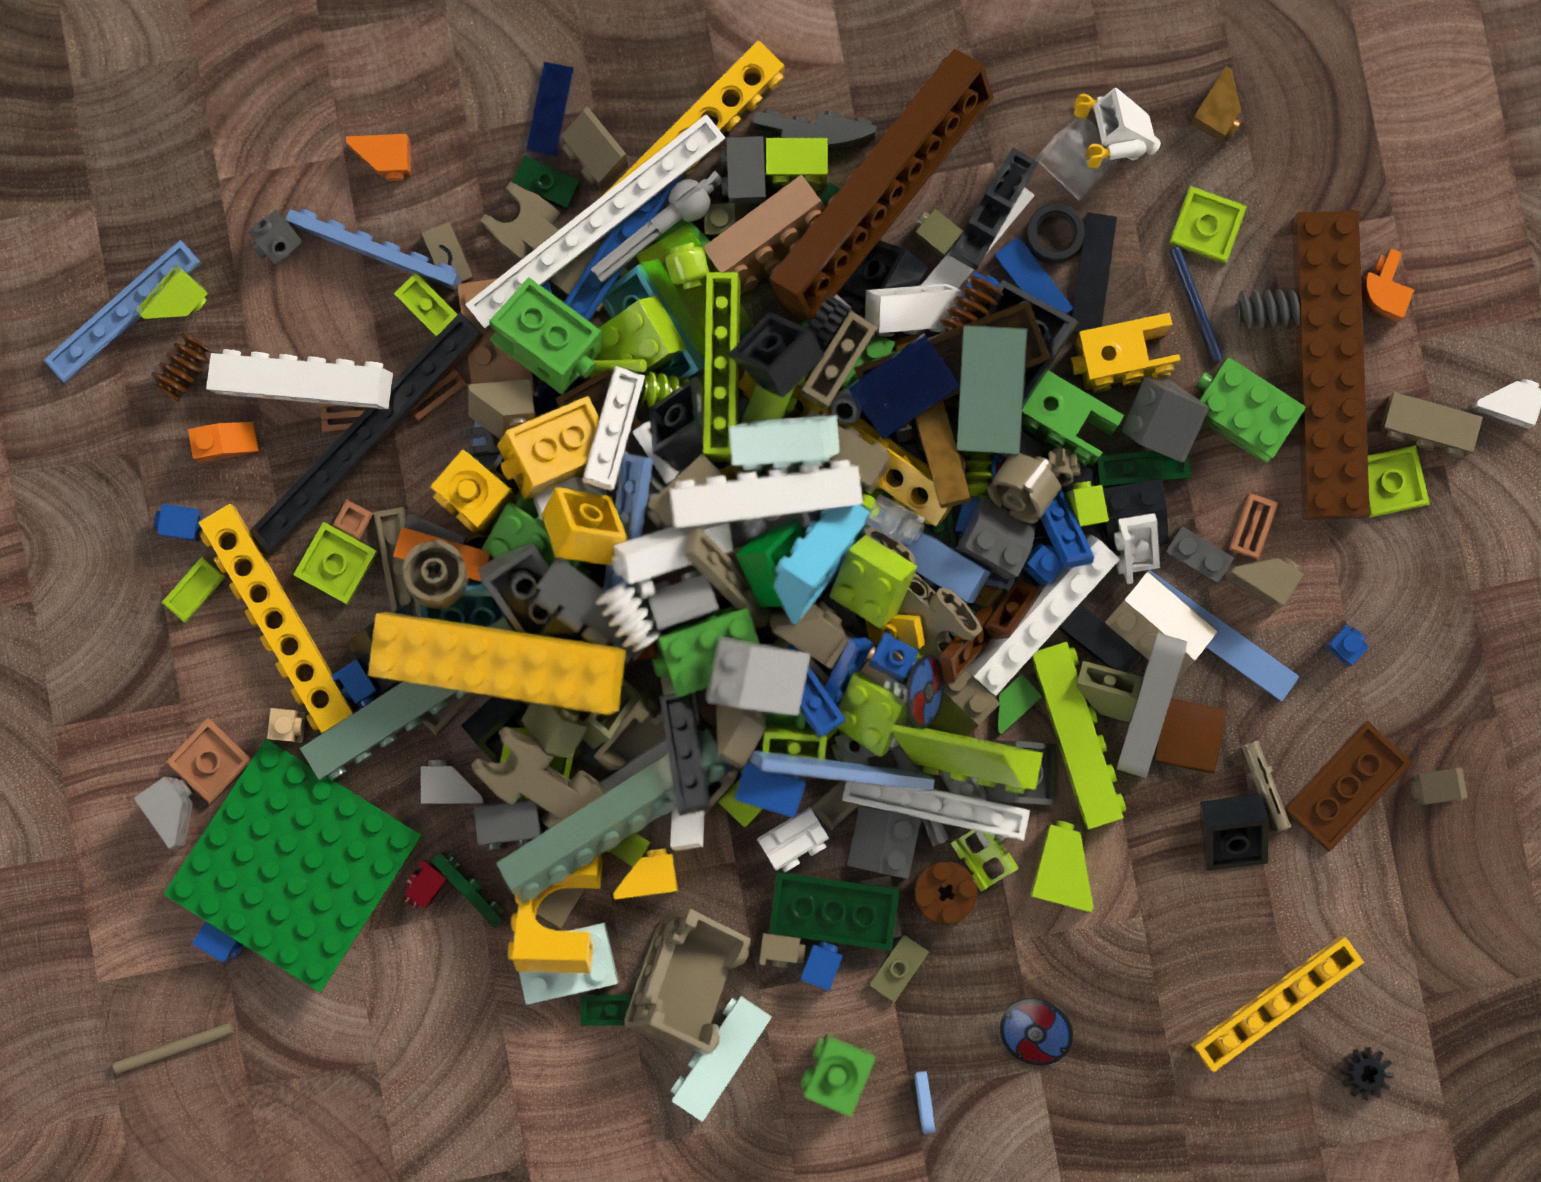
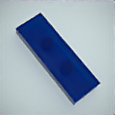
[526,62,574,157]

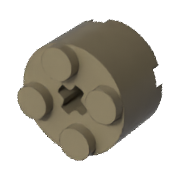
[988,453,1061,523]
[403,540,469,609]

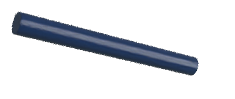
[1169,247,1224,364]

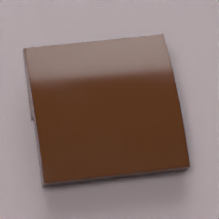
[1154,698,1226,774]

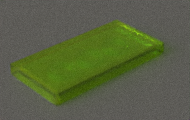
[636,224,755,359]

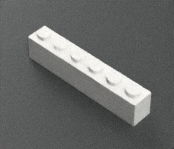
[206,349,393,409]
[669,460,863,528]
[966,533,1120,696]

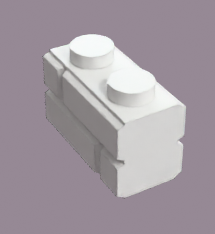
[757,807,829,872]

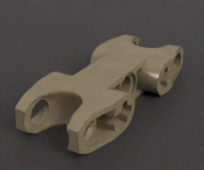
[480,182,629,314]
[860,526,983,664]
[471,727,607,829]

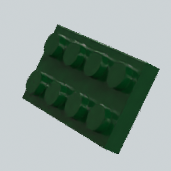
[769,872,900,951]

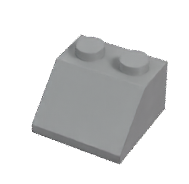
[648,570,719,629]
[134,776,193,849]

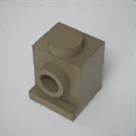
[759,933,805,968]

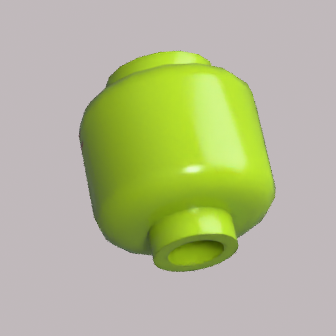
[665,242,709,290]

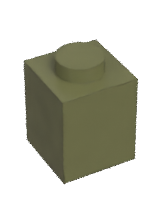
[915,209,963,259]

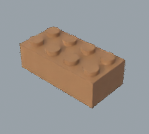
[702,174,826,295]
[457,278,538,401]

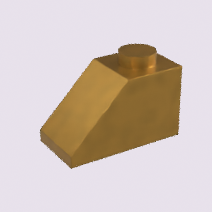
[1191,66,1241,142]

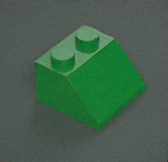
[736,519,806,607]

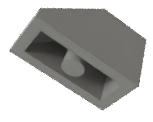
[421,760,485,804]

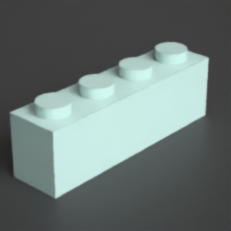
[671,996,772,1122]

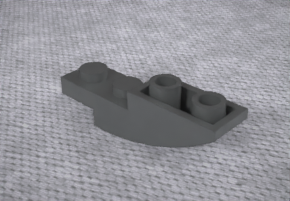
[753,109,877,151]

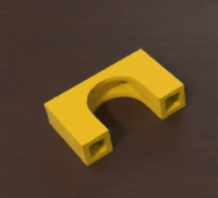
[508,854,603,974]

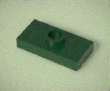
[513,156,580,210]

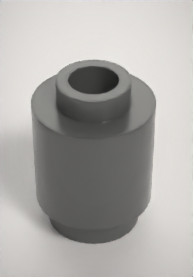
[830,386,866,424]

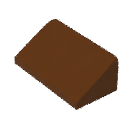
[984,580,1042,640]

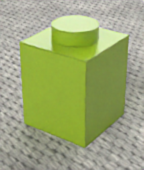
[1064,481,1109,527]

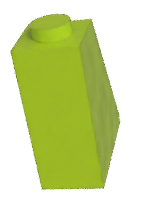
[1030,820,1093,912]

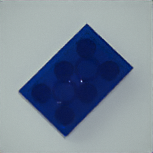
[848,334,960,439]

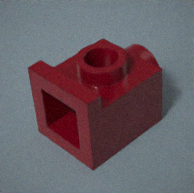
[402,860,448,909]

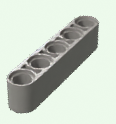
[1116,632,1188,778]

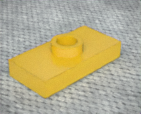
[865,614,925,649]

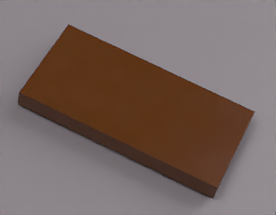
[1284,720,1413,852]

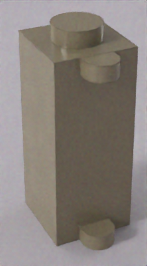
[647,454,723,528]

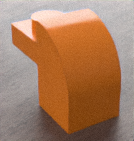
[1362,249,1414,323]

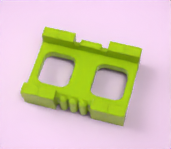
[951,830,1019,892]

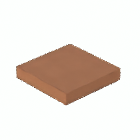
[165,718,252,805]

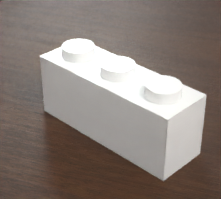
[865,284,962,337]

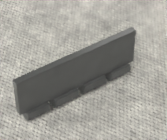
[533,557,655,666]

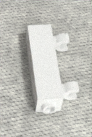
[612,521,733,598]

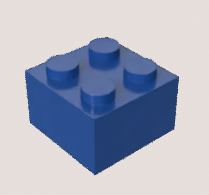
[735,763,806,818]

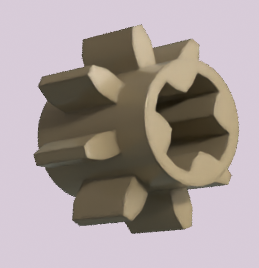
[1046,448,1080,487]

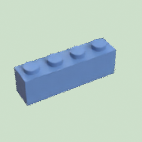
[872,509,991,603]

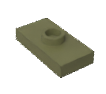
[869,934,929,1003]

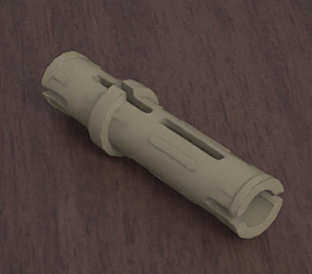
[1240,740,1292,833]

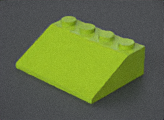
[891,724,1043,794]

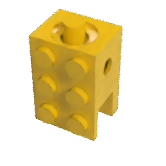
[1070,313,1181,393]
[497,396,600,500]
[430,449,516,534]

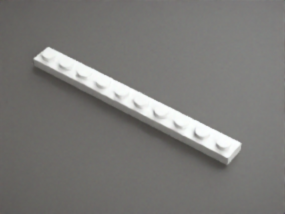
[466,114,726,330]

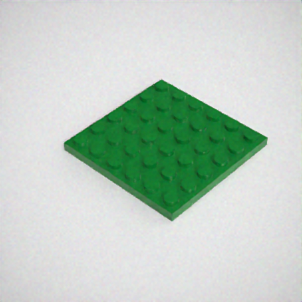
[163,739,422,993]

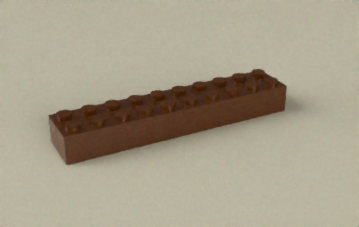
[769,49,994,324]
[1292,211,1370,520]

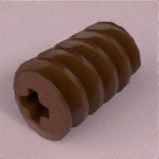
[939,276,1004,331]
[151,333,214,403]

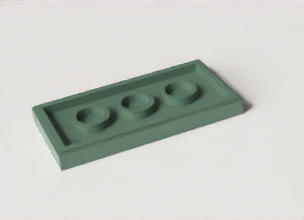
[957,325,1027,454]

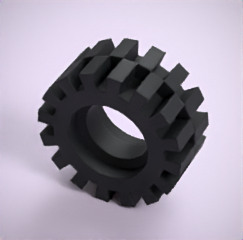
[807,295,851,352]

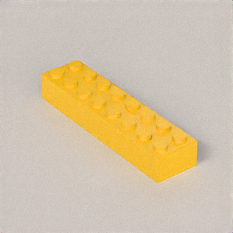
[368,612,626,714]

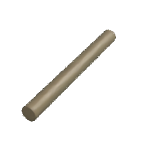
[112,1022,234,1075]

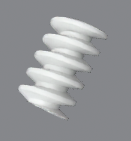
[596,581,661,652]

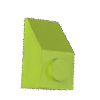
[136,264,208,319]

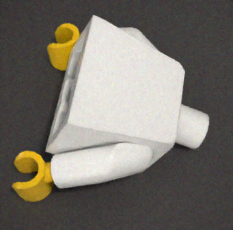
[1074,87,1160,169]

